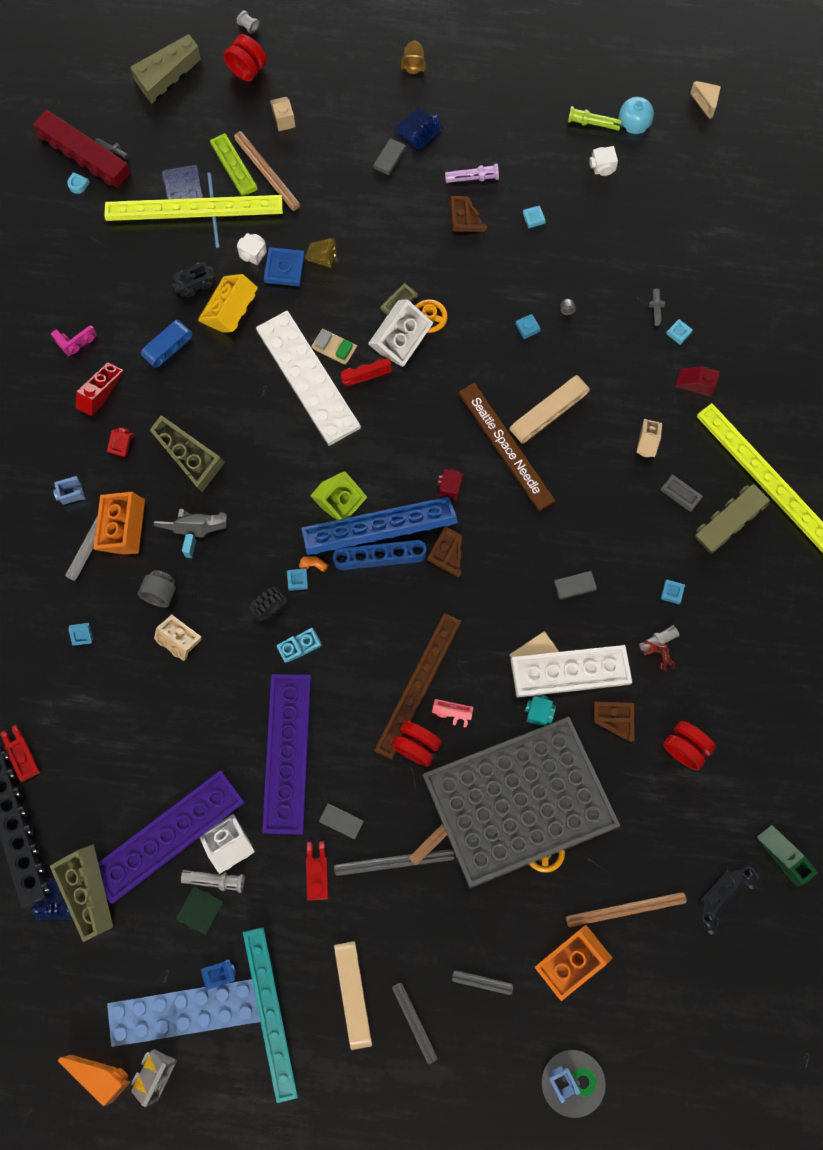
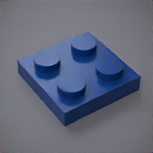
[264,247,305,286]

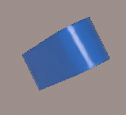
[141,320,192,368]

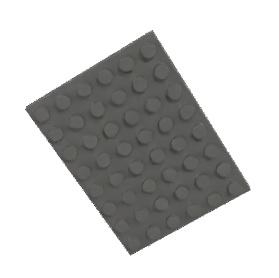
[423,717,620,888]

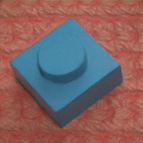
[515,314,540,339]
[287,569,308,591]
[661,580,685,604]
[68,623,93,646]

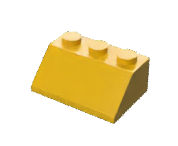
[198,274,258,332]

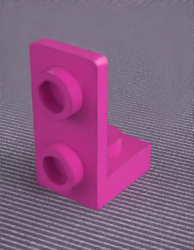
[51,325,97,356]

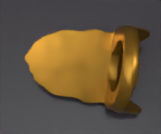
[401,40,426,74]

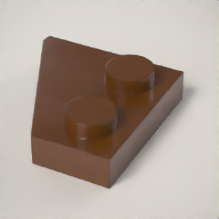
[594,702,634,742]

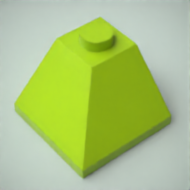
[310,472,367,520]

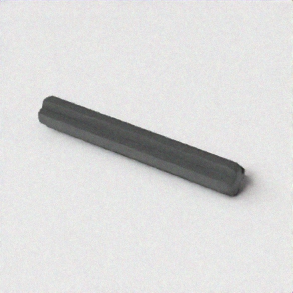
[392,983,437,1064]

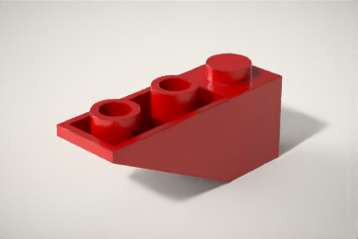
[76,363,123,416]

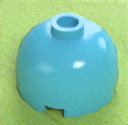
[618,97,654,134]

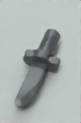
[95,138,128,160]
[649,289,665,326]

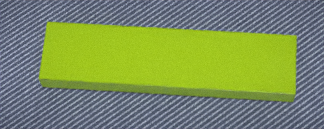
[210,133,258,197]

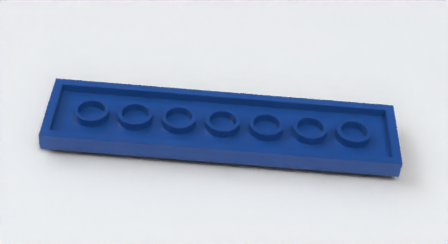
[301,497,458,555]

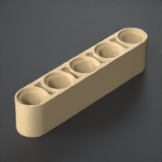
[509,375,590,443]
[334,941,372,1050]

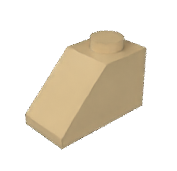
[270,97,295,131]
[636,419,662,457]

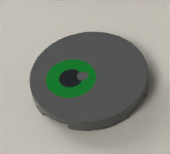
[541,1050,605,1118]

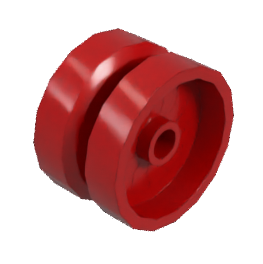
[223,34,268,81]
[390,720,442,767]
[663,721,716,771]

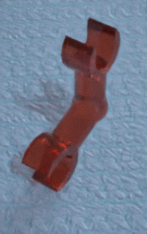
[642,641,676,672]

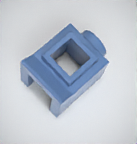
[53,476,85,505]
[548,1066,580,1103]

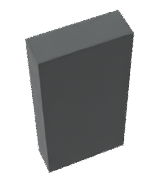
[374,138,406,175]
[661,474,703,512]
[554,571,597,600]
[319,804,364,840]

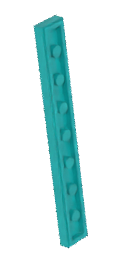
[243,927,298,1103]

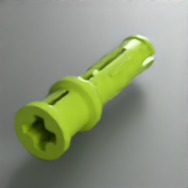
[568,106,622,131]

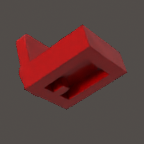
[107,427,135,457]

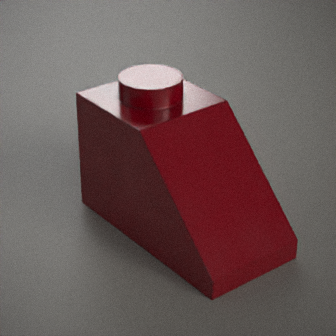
[675,366,720,397]

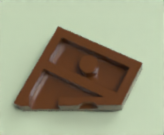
[449,196,487,232]
[426,526,462,577]

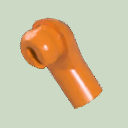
[299,556,329,572]

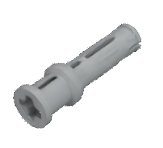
[181,870,245,893]

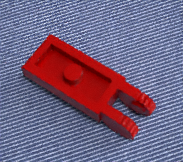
[341,358,392,385]
[0,725,40,782]
[306,841,328,900]

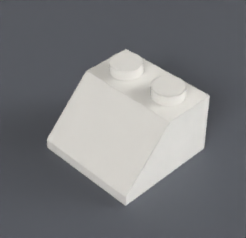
[200,814,255,874]

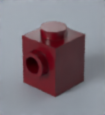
[437,469,463,500]

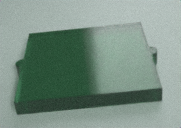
[176,886,223,935]

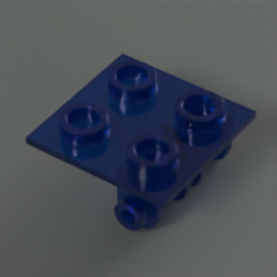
[395,107,443,150]
[162,165,203,200]
[32,878,73,920]

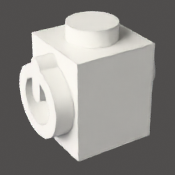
[589,146,618,176]
[237,233,267,265]

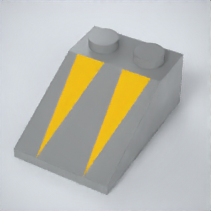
[131,1049,177,1107]

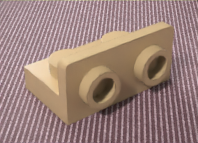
[154,614,201,661]

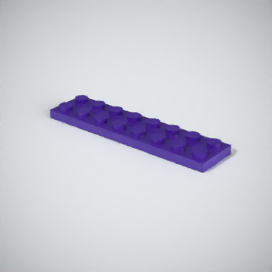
[262,674,311,835]
[98,770,245,904]

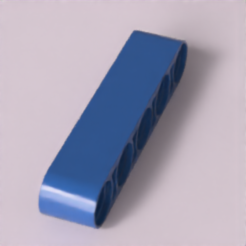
[333,540,427,570]

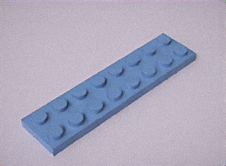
[107,979,260,1047]

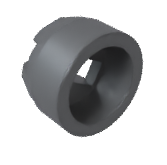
[561,299,576,315]

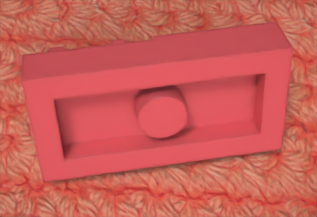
[432,699,473,727]

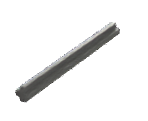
[334,849,454,876]

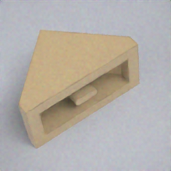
[690,81,721,119]

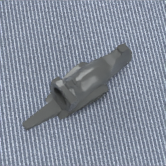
[154,509,227,538]

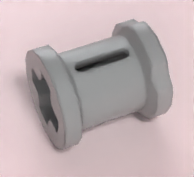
[237,10,259,34]

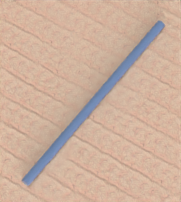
[207,173,219,248]

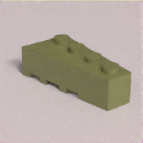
[130,34,201,104]
[150,415,225,492]
[696,484,770,554]
[50,844,113,942]

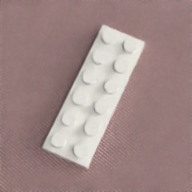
[510,645,632,697]

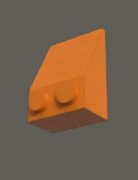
[535,925,613,1001]
[58,1055,130,1106]

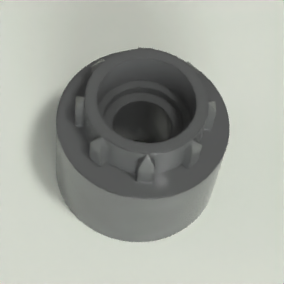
[137,570,176,607]

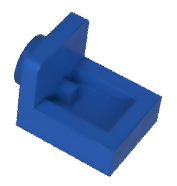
[201,960,236,991]

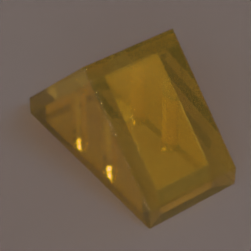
[305,238,337,267]

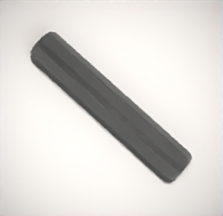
[452,970,513,995]

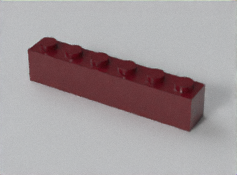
[33,110,131,188]

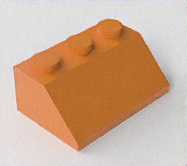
[93,492,145,554]

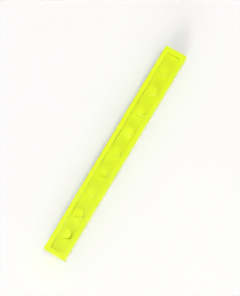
[104,195,283,221]
[697,403,823,553]

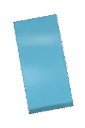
[277,628,322,663]

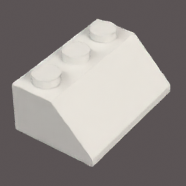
[368,300,433,366]

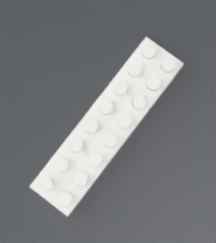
[256,311,361,446]

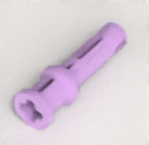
[445,164,499,183]

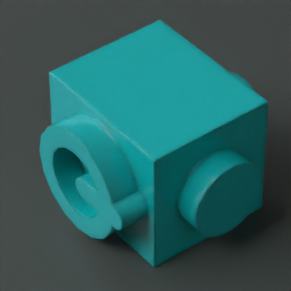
[525,695,556,727]

